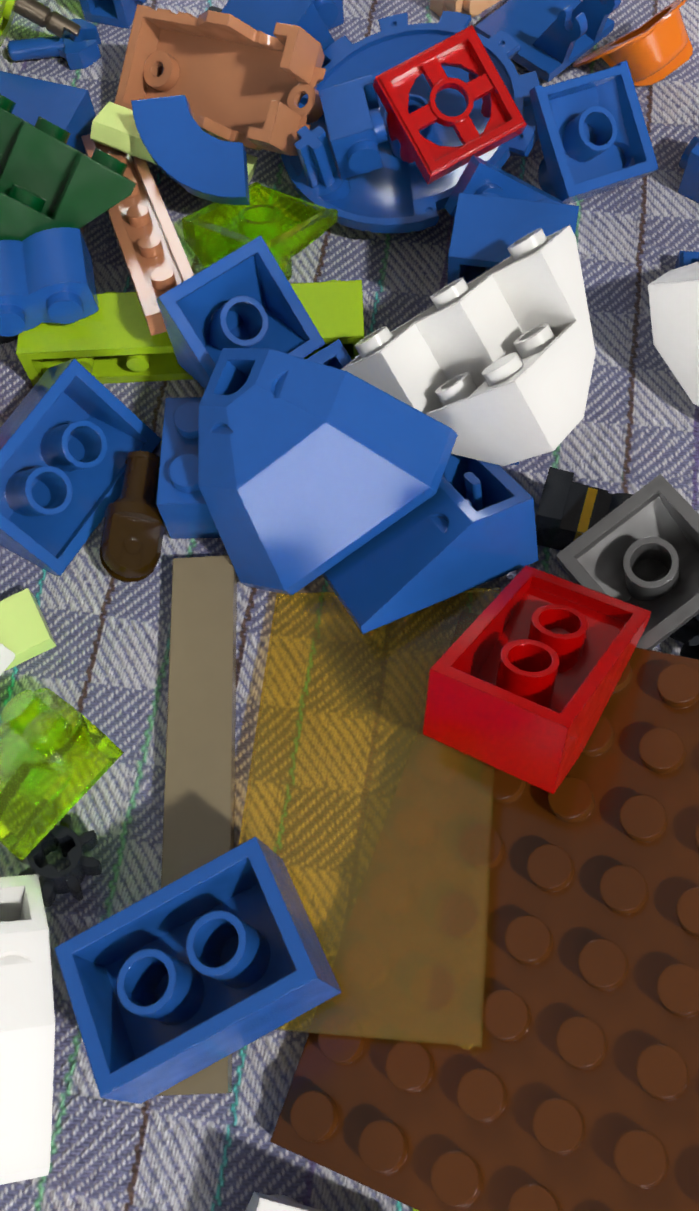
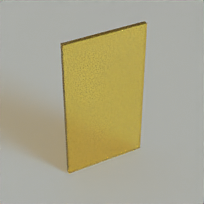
[238,587,502,1050]

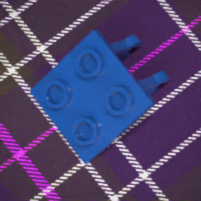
[475,0,621,83]

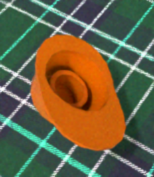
[573,0,693,86]

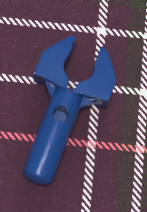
[7,19,101,70]

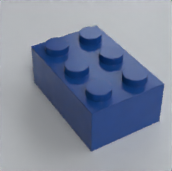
[54,836,342,1104]

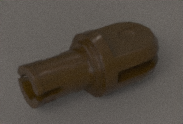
[100,451,165,583]

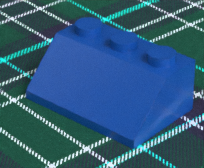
[0,358,162,576]

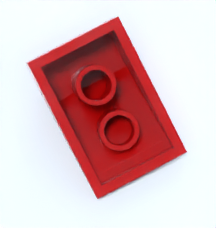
[423,565,651,795]

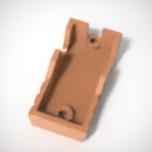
[114,4,326,156]

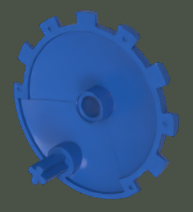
[281,11,540,234]

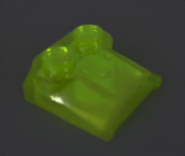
[182,182,338,280]
[0,688,124,861]

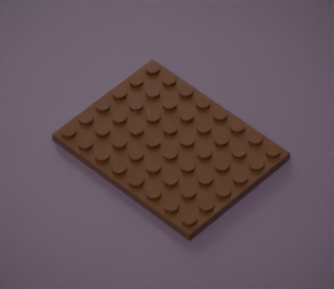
[270,614,699,1211]

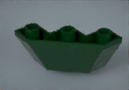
[0,94,136,241]

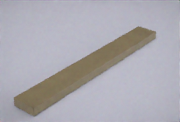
[156,555,237,1096]

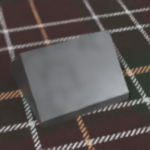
[556,474,699,650]

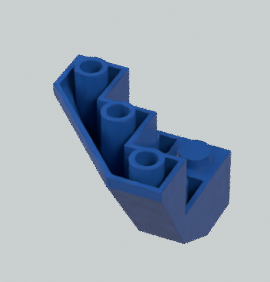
[198,348,458,595]

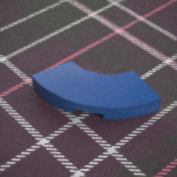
[131,95,250,205]

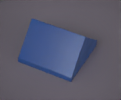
[156,235,326,389]

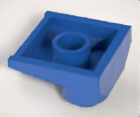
[529,60,659,204]

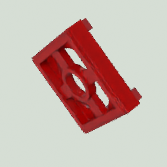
[373,25,527,185]

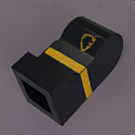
[535,467,634,550]

